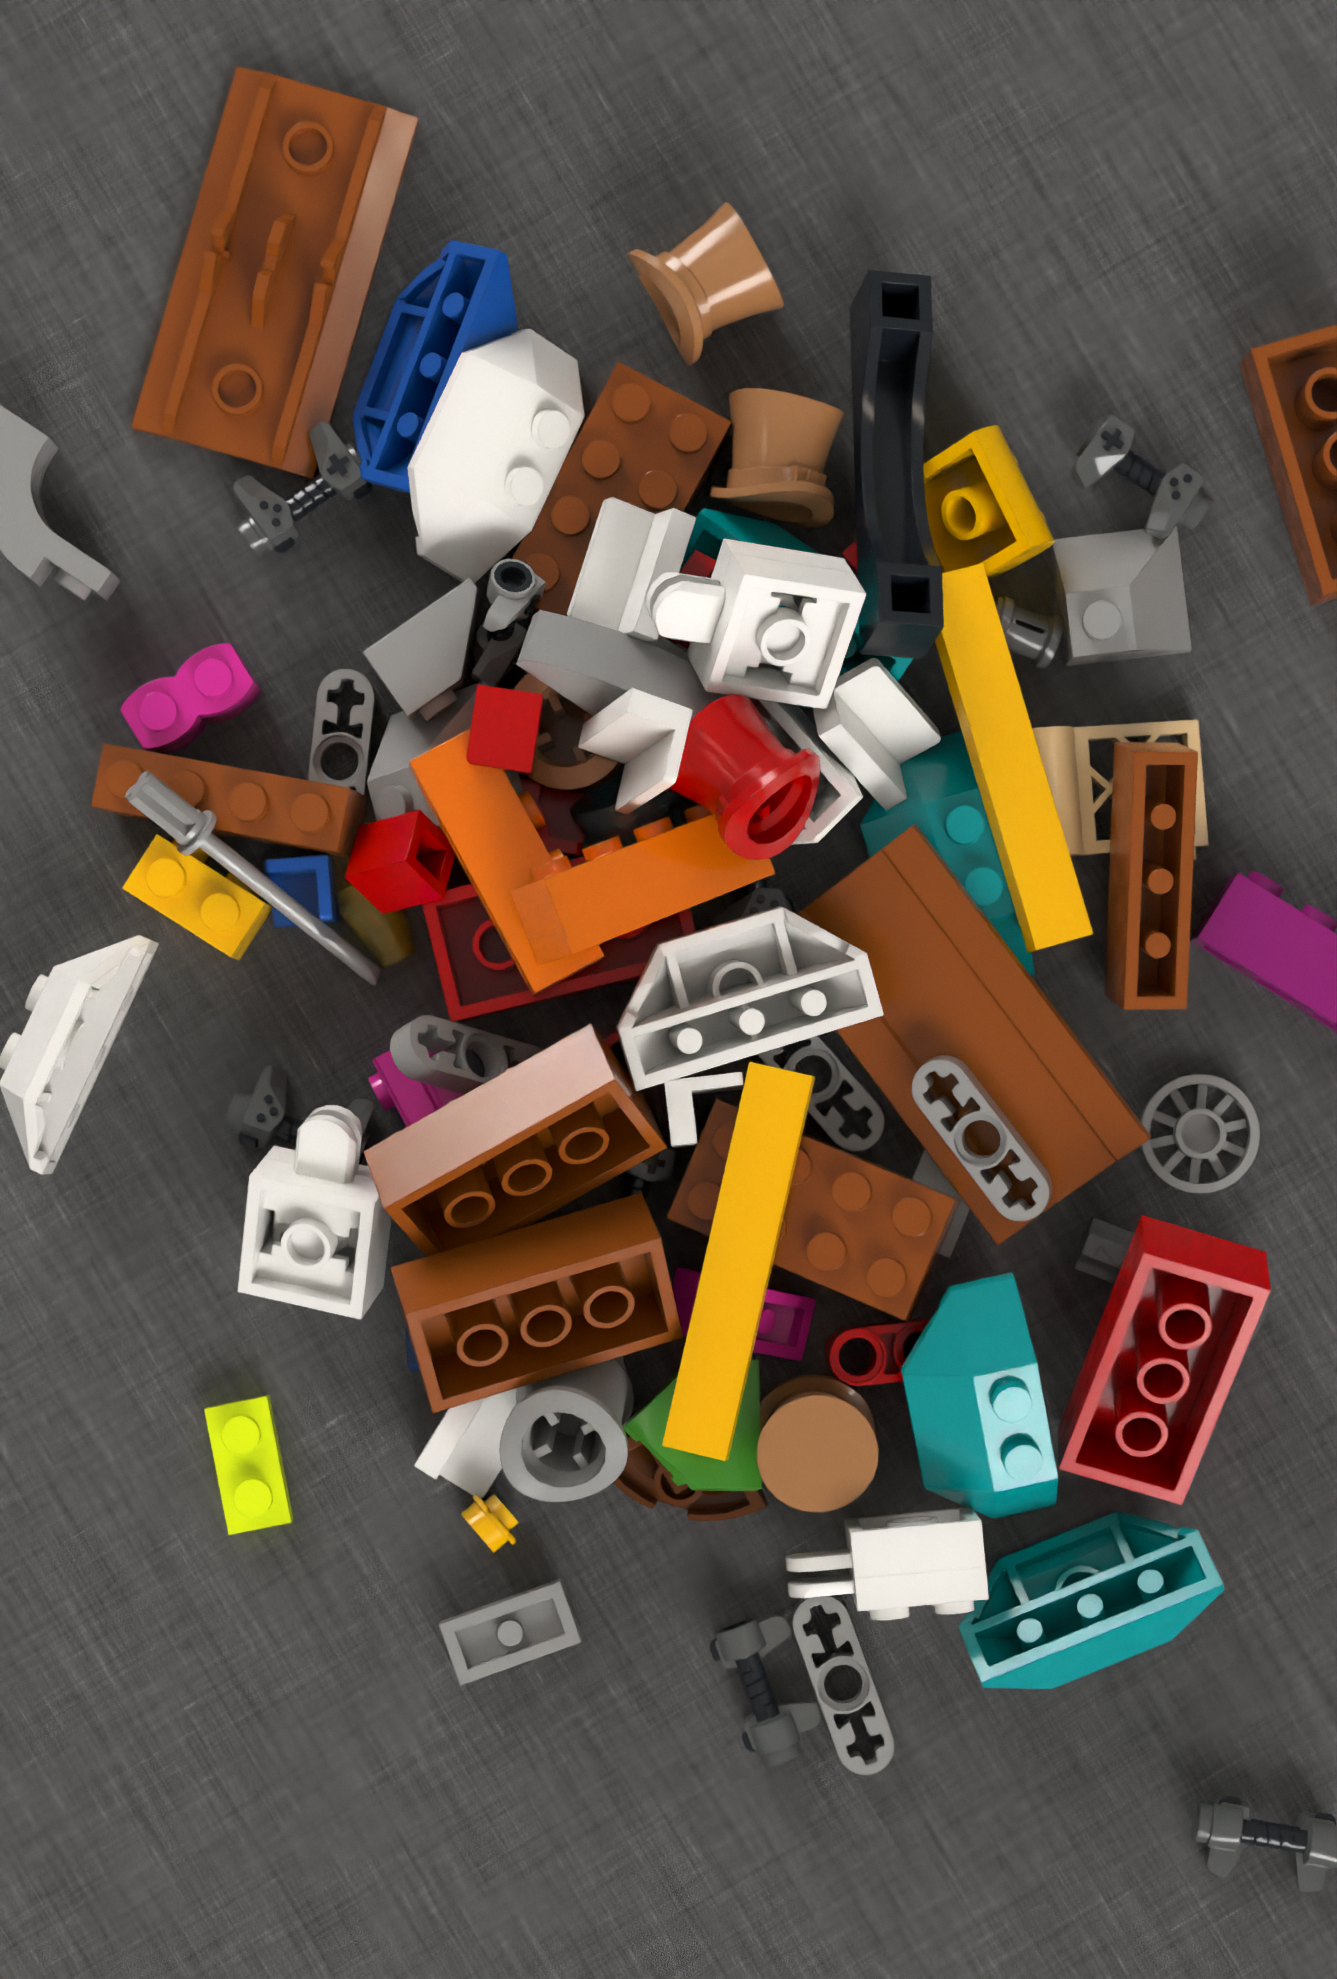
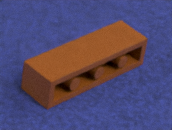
[1105,742,1198,1010]
[91,743,368,858]

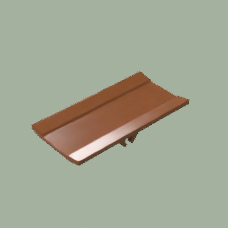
[131,67,419,481]
[797,823,1152,1246]

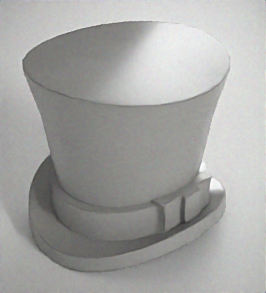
[499,1359,634,1502]

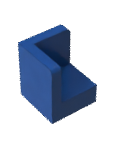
[264,855,339,928]

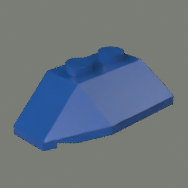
[352,240,519,494]

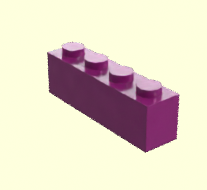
[1190,870,1337,1033]

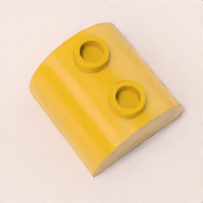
[923,425,1055,581]

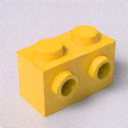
[122,834,272,961]

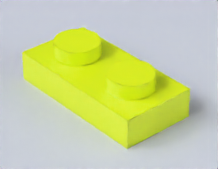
[204,1395,294,1535]

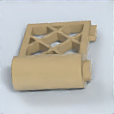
[1032,719,1209,860]

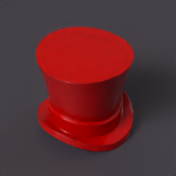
[669,694,820,860]

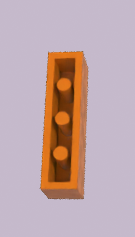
[409,728,604,996]
[510,805,776,966]

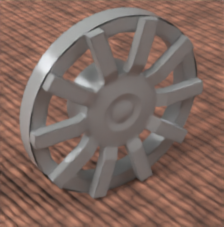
[1140,1074,1260,1194]

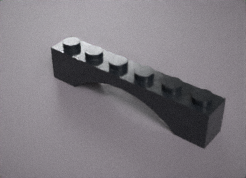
[850,270,944,659]

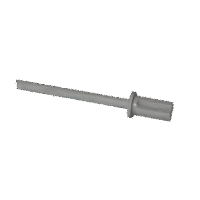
[125,770,381,986]

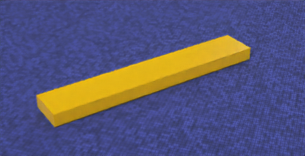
[935,563,1093,953]
[662,1062,815,1461]

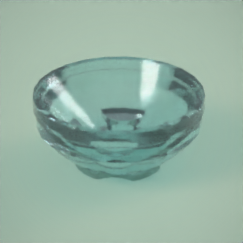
[569,774,681,847]

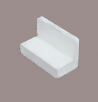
[567,497,696,643]
[812,658,941,811]
[578,688,693,815]
[664,1072,744,1148]
[414,1388,517,1498]

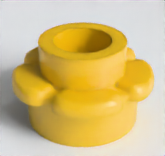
[461,1494,519,1553]

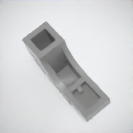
[0,405,121,601]

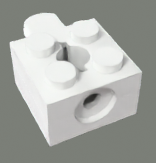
[646,539,866,709]
[238,1105,392,1320]
[785,1508,989,1620]

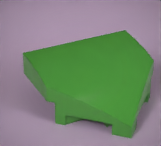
[623,1360,762,1492]

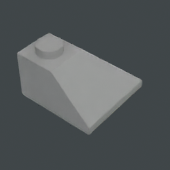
[1050,525,1192,666]
[363,578,481,722]
[367,680,523,832]

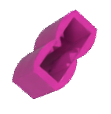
[120,643,262,755]

